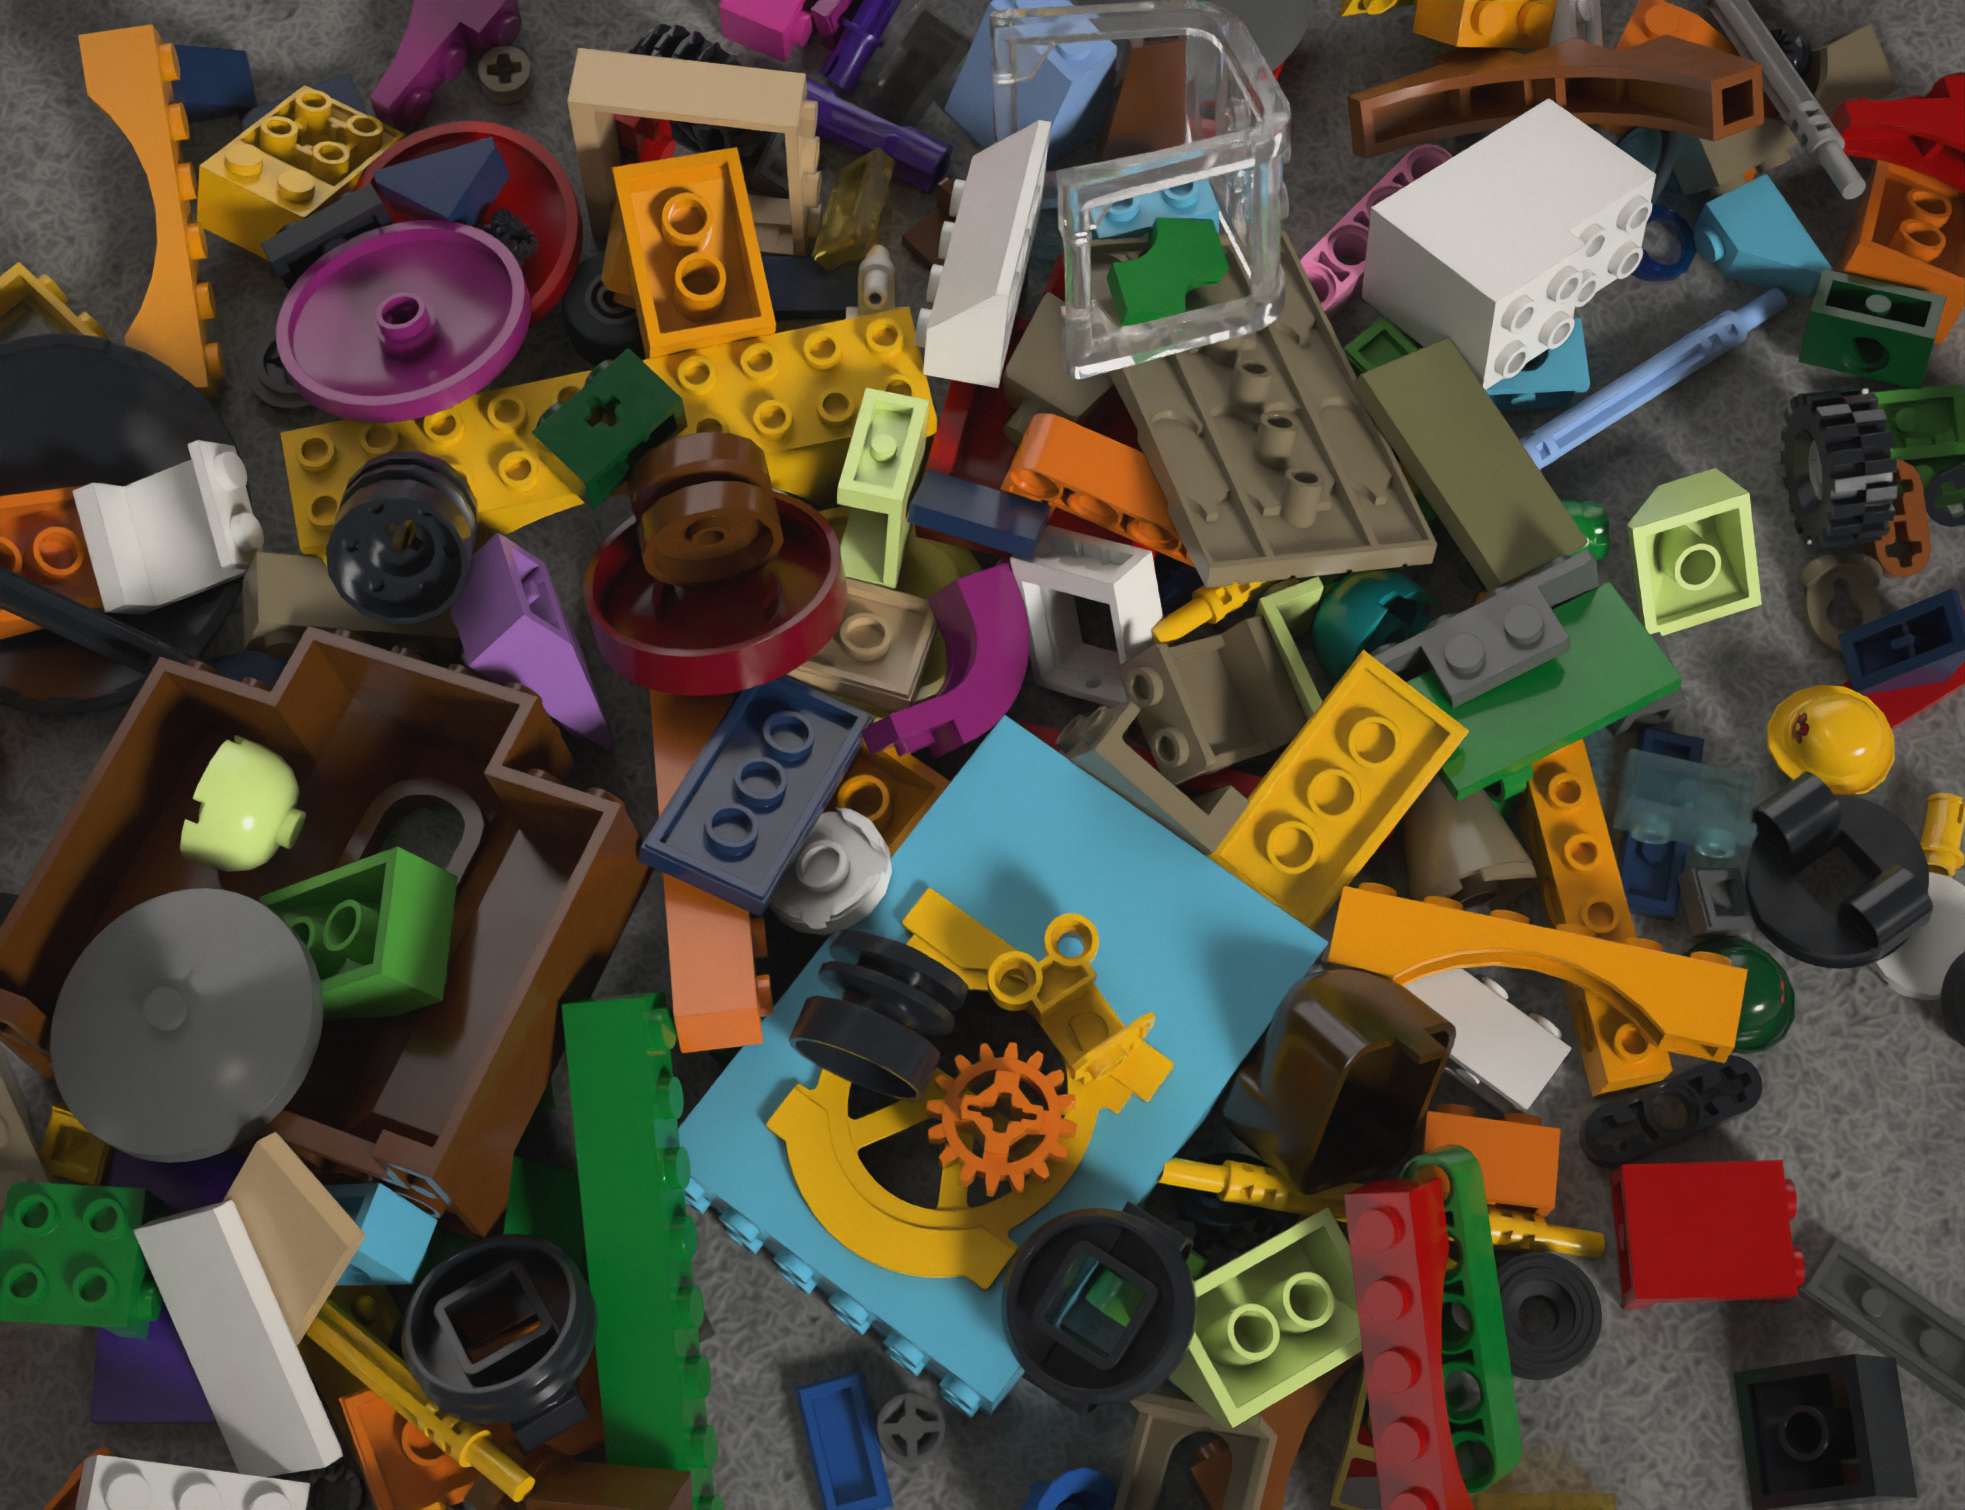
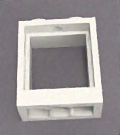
[1010,525,1163,707]

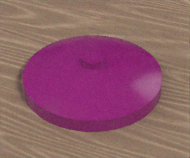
[276,220,531,423]

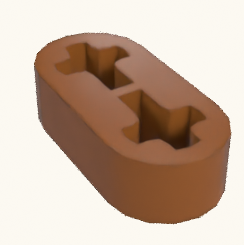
[1864,460,1931,579]

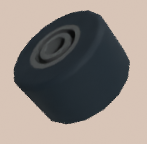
[562,251,646,366]

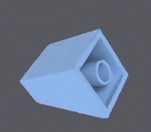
[944,0,1117,173]

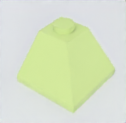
[1627,468,1762,636]

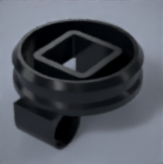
[1745,771,1933,969]
[1001,1201,1197,1416]
[401,1234,598,1453]

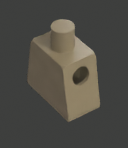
[1002,292,1124,447]

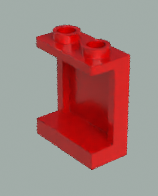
[1609,1160,1805,1309]

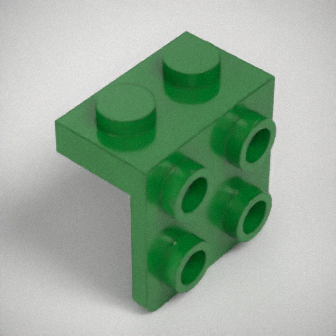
[0,1182,171,1339]

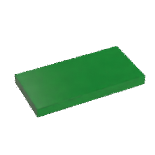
[1406,581,1682,802]

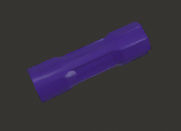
[792,71,953,194]

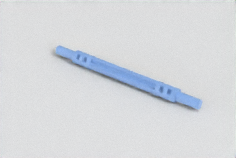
[1519,288,1787,470]

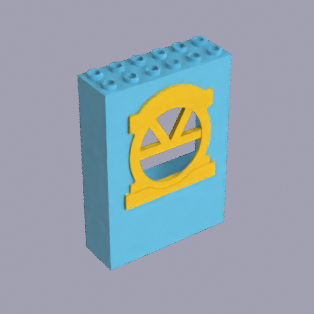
[678,715,1329,1418]

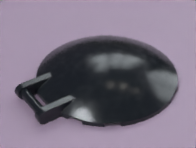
[0,334,253,714]

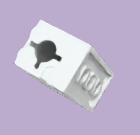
[1362,98,1656,390]

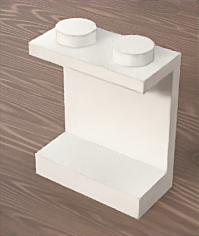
[73,440,264,615]

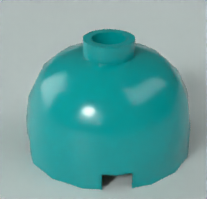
[1311,569,1435,682]

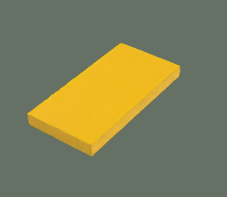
[1205,650,1470,931]

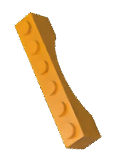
[78,24,226,398]
[1327,882,1748,1063]

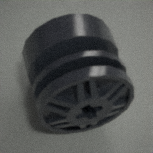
[326,451,479,624]
[789,929,968,1101]

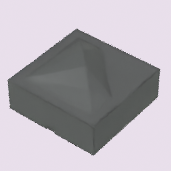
[1677,868,1756,937]

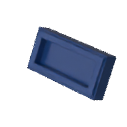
[795,1370,894,1510]

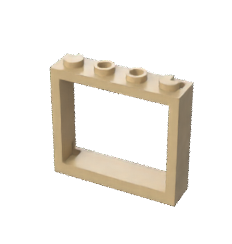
[567,48,823,256]

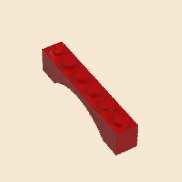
[1344,1177,1475,1510]

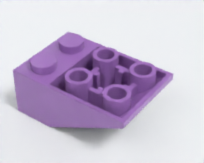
[450,532,615,751]

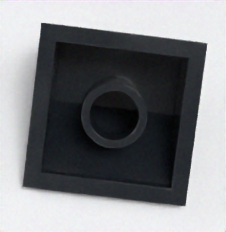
[1733,1354,1918,1510]

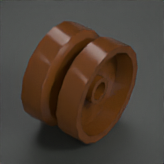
[627,432,784,588]

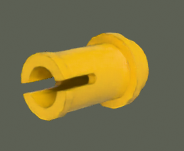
[1920,793,1965,877]

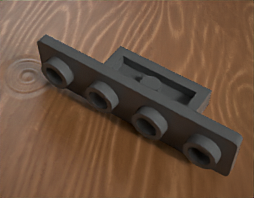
[1370,550,1599,708]

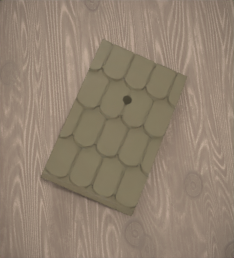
[1063,230,1437,588]

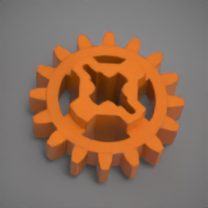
[926,1042,1077,1197]

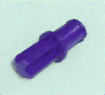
[819,0,902,92]

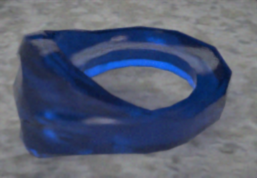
[1630,204,1696,282]

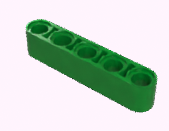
[1399,1144,1522,1494]

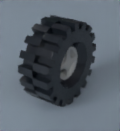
[1780,386,1898,549]

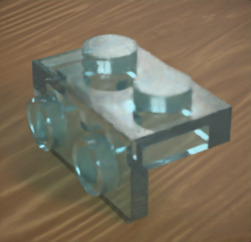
[1613,748,1758,858]

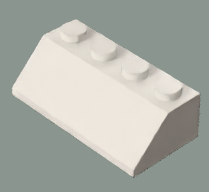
[914,120,1051,388]

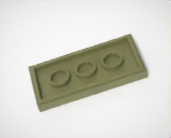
[1351,337,1588,593]

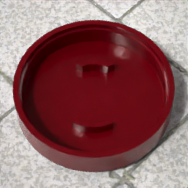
[583,491,848,696]

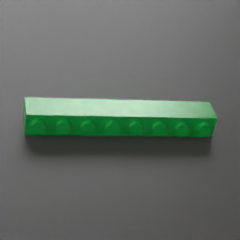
[561,991,724,1510]

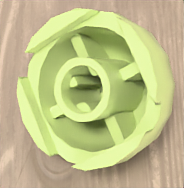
[180,735,306,872]

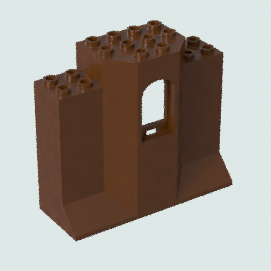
[0,626,655,1242]

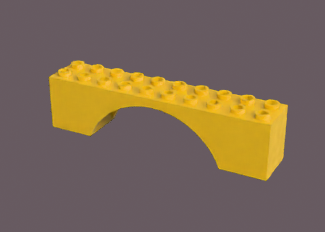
[280,307,937,569]

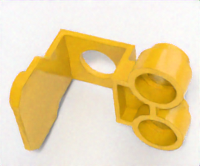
[987,913,1156,1085]

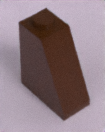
[1089,20,1213,188]

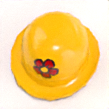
[1767,685,1895,796]

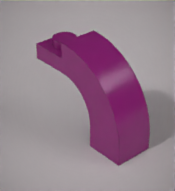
[861,562,1029,759]

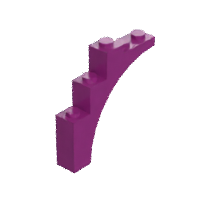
[369,0,521,132]

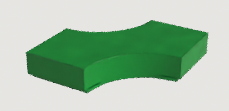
[1106,217,1229,328]

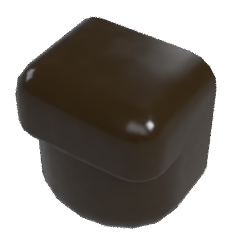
[1223,968,1456,1195]

